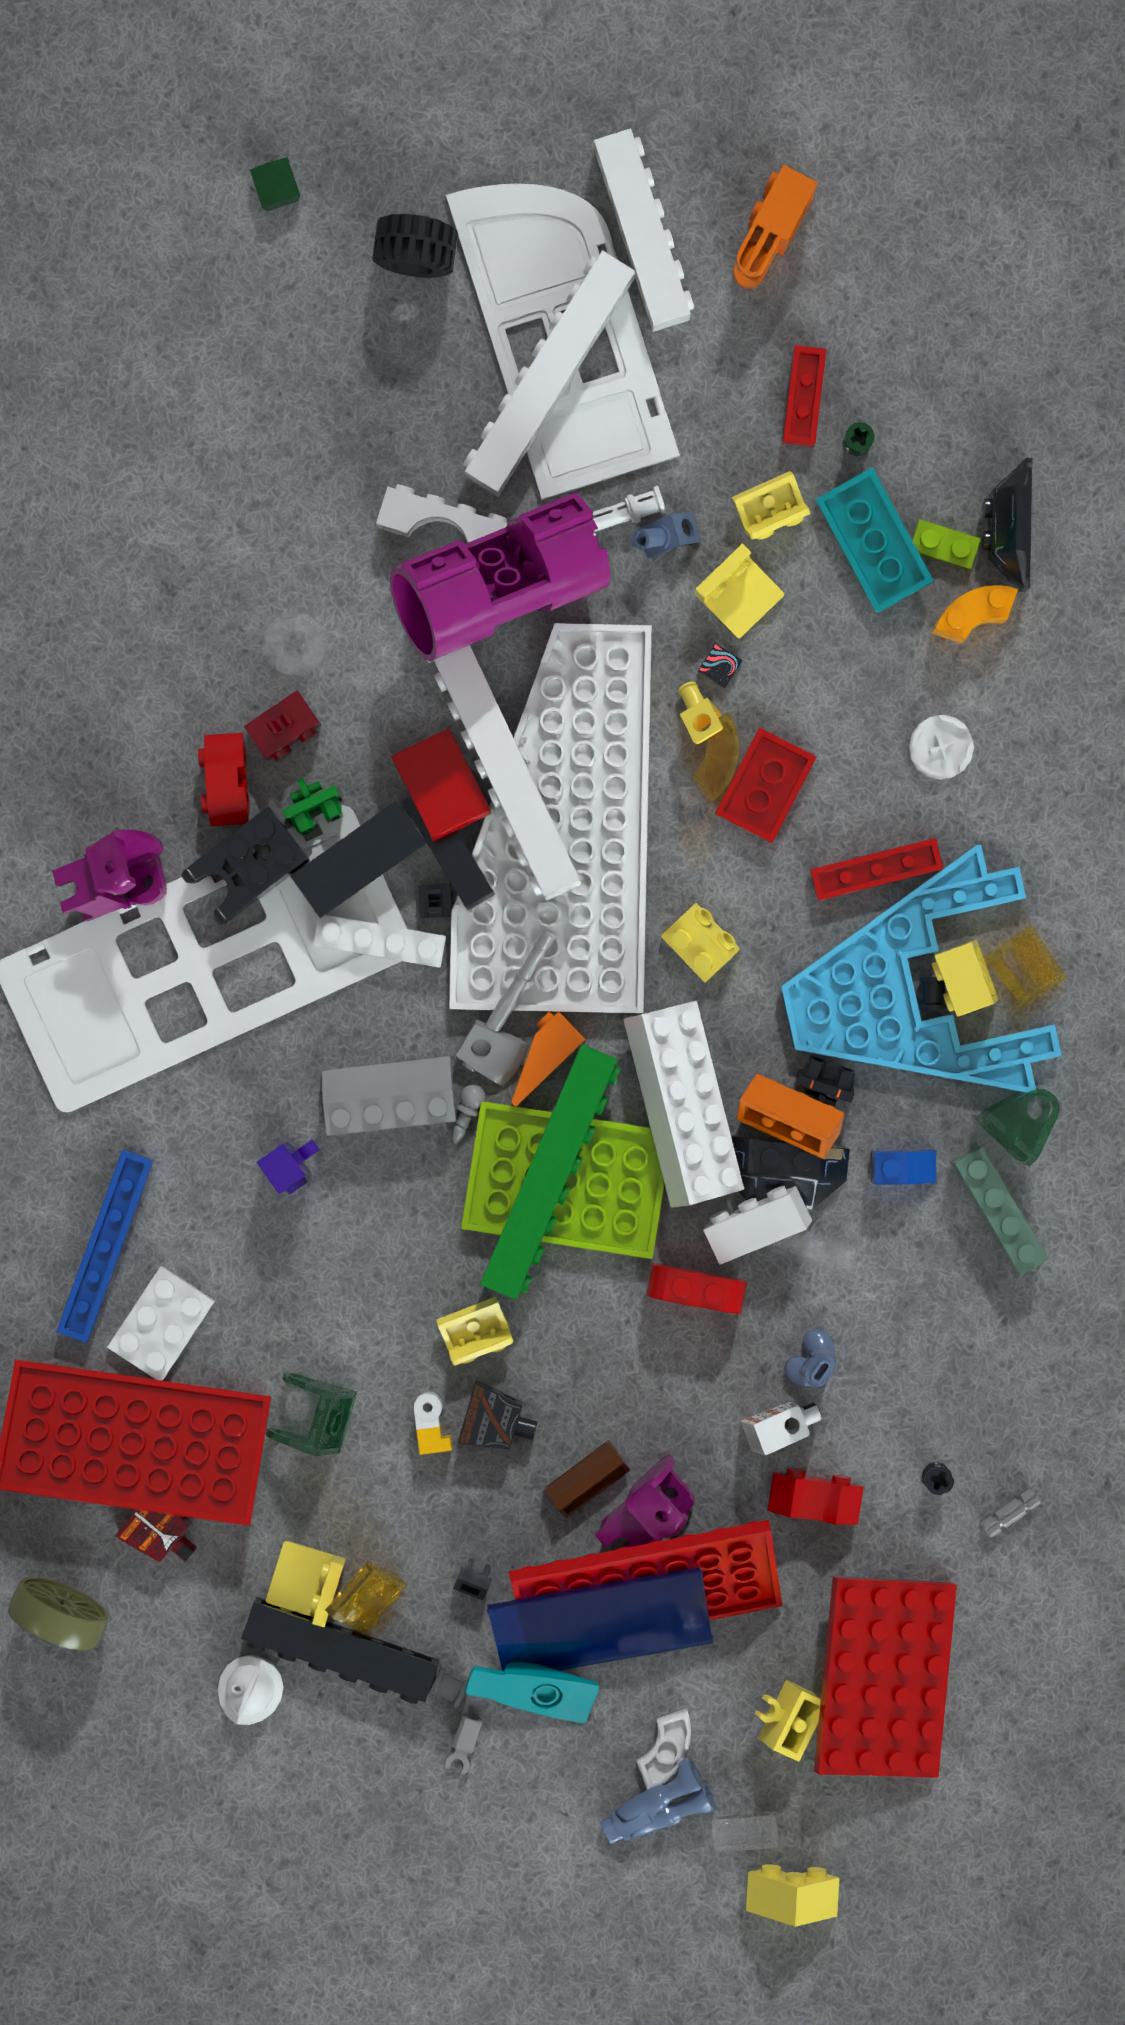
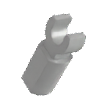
[445,1714,483,1775]

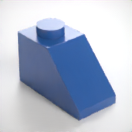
[871,1150,936,1185]

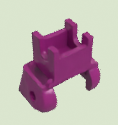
[52,830,167,922]
[595,1454,695,1547]

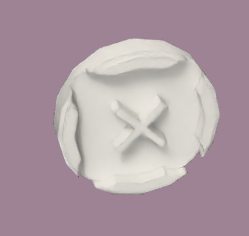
[909,715,974,780]

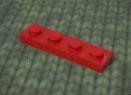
[810,838,944,901]

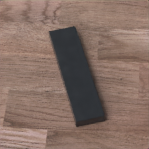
[402,797,495,911]

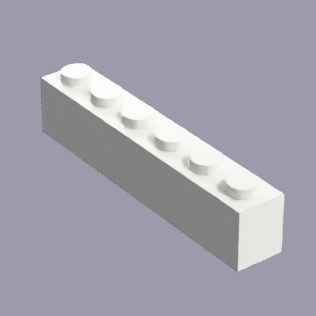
[594,128,694,332]

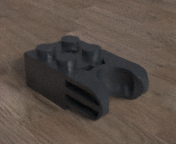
[181,807,310,925]

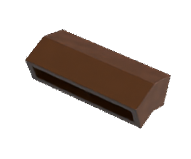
[544,1440,630,1518]

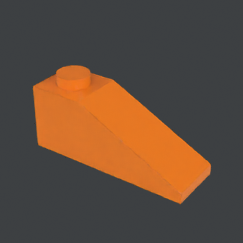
[511,1011,586,1107]

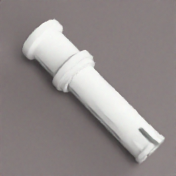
[593,485,667,532]

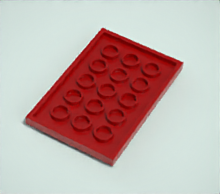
[814,1576,957,1778]

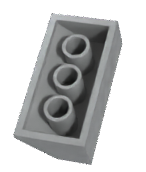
[322,1056,457,1136]

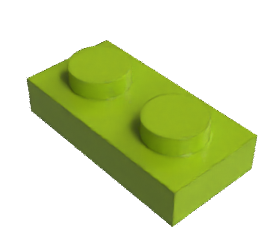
[912,519,981,571]

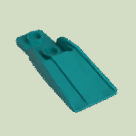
[465,1662,599,1724]

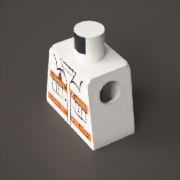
[740,1402,821,1455]

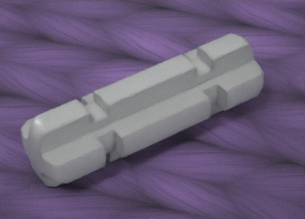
[981,1489,1041,1537]

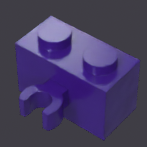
[256,1139,320,1195]

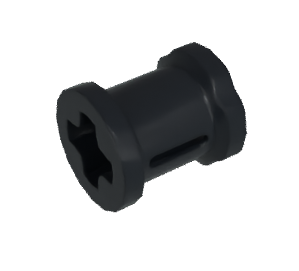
[919,977,948,1010]
[922,1462,954,1495]

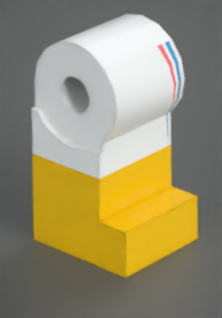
[414,1392,453,1455]

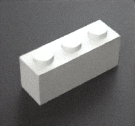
[703,1186,812,1264]

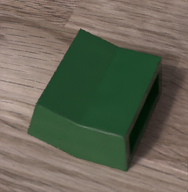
[250,157,300,211]

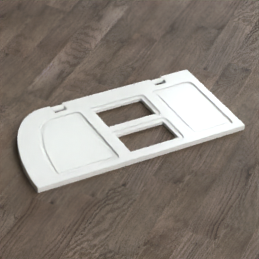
[446,184,680,500]

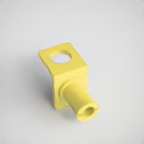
[678,681,723,744]

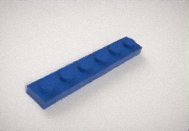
[56,1149,154,1343]

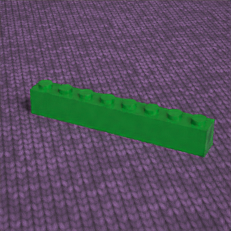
[480,1044,621,1300]

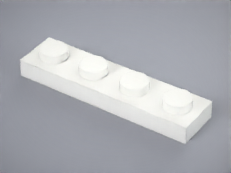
[313,915,446,968]

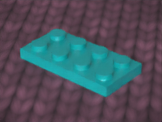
[816,467,935,613]

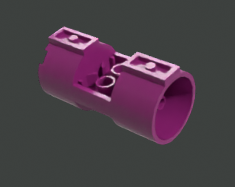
[390,492,610,661]

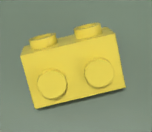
[731,471,810,540]
[661,903,740,982]
[436,1296,513,1366]

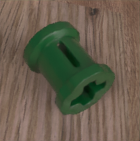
[843,422,875,457]

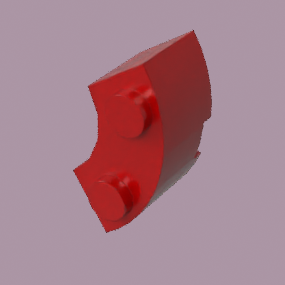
[198,732,250,826]
[767,1468,864,1525]

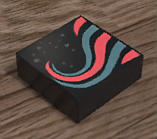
[698,643,743,688]

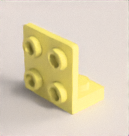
[694,543,784,639]
[266,1540,346,1627]

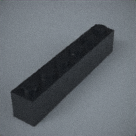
[241,1597,439,1704]

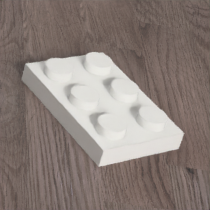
[107,1266,215,1381]

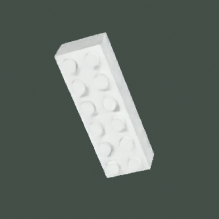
[623,1001,744,1208]

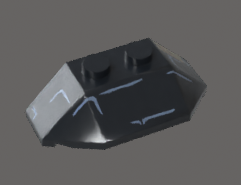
[982,458,1033,592]
[731,1136,850,1210]

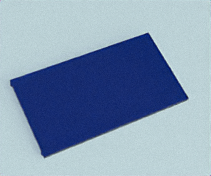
[487,1567,714,1671]

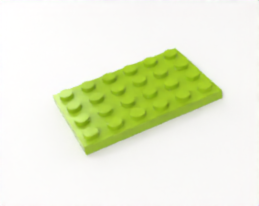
[461,1101,665,1259]

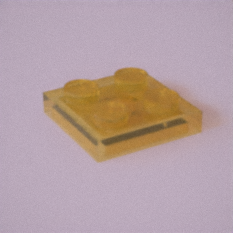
[325,1561,407,1633]

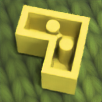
[746,1864,840,1927]

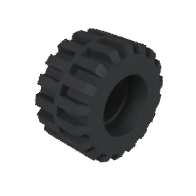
[372,214,458,278]

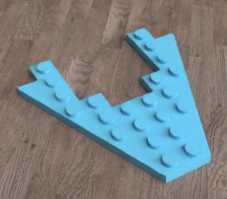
[780,844,1062,1094]

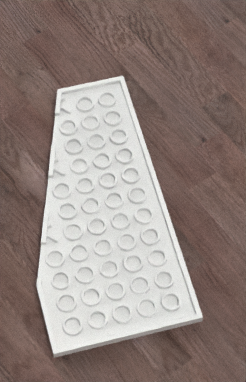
[449,623,652,1013]

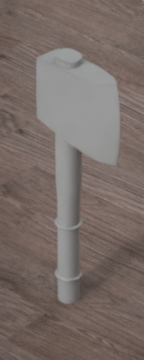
[456,930,555,1087]

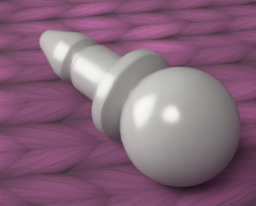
[452,1085,486,1144]

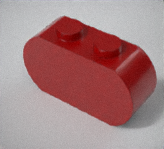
[646,1263,747,1314]

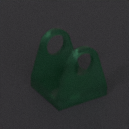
[974,1088,1060,1167]
[266,1372,357,1456]

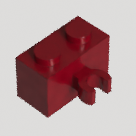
[244,690,321,762]

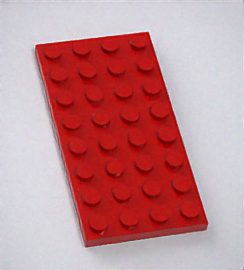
[0,1359,272,1527]
[509,1520,783,1656]

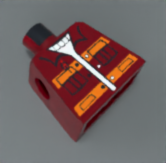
[115,1510,197,1562]

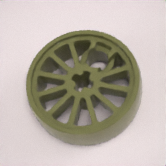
[8,1577,109,1650]

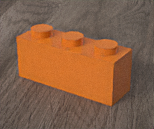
[736,1074,845,1159]

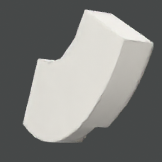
[637,1708,691,1790]

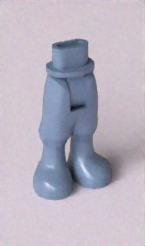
[784,1330,836,1387]
[600,1757,717,1844]

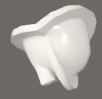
[218,1654,284,1725]

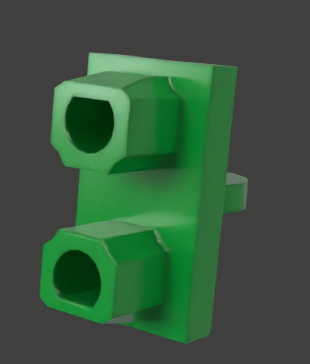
[282,778,343,836]

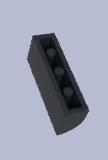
[290,801,426,918]

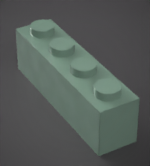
[951,1146,1049,1276]

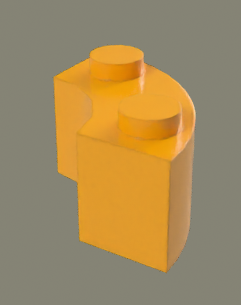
[931,585,1018,644]

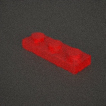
[782,345,827,447]

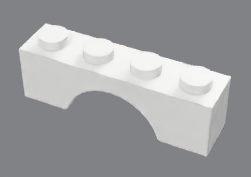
[376,484,508,543]

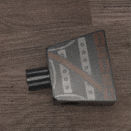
[458,1380,538,1449]

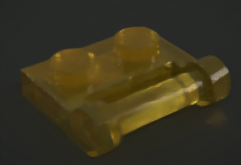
[983,925,1067,1011]

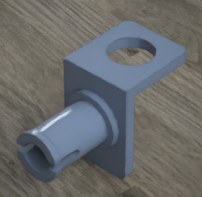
[632,512,701,559]

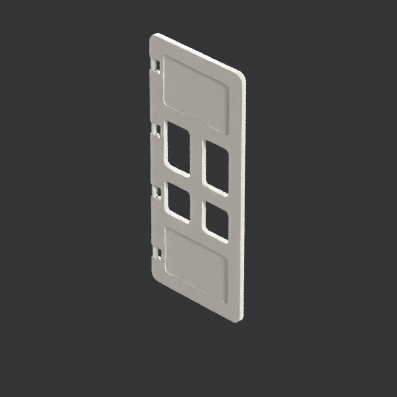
[0,805,407,1112]

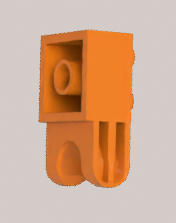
[733,164,818,289]

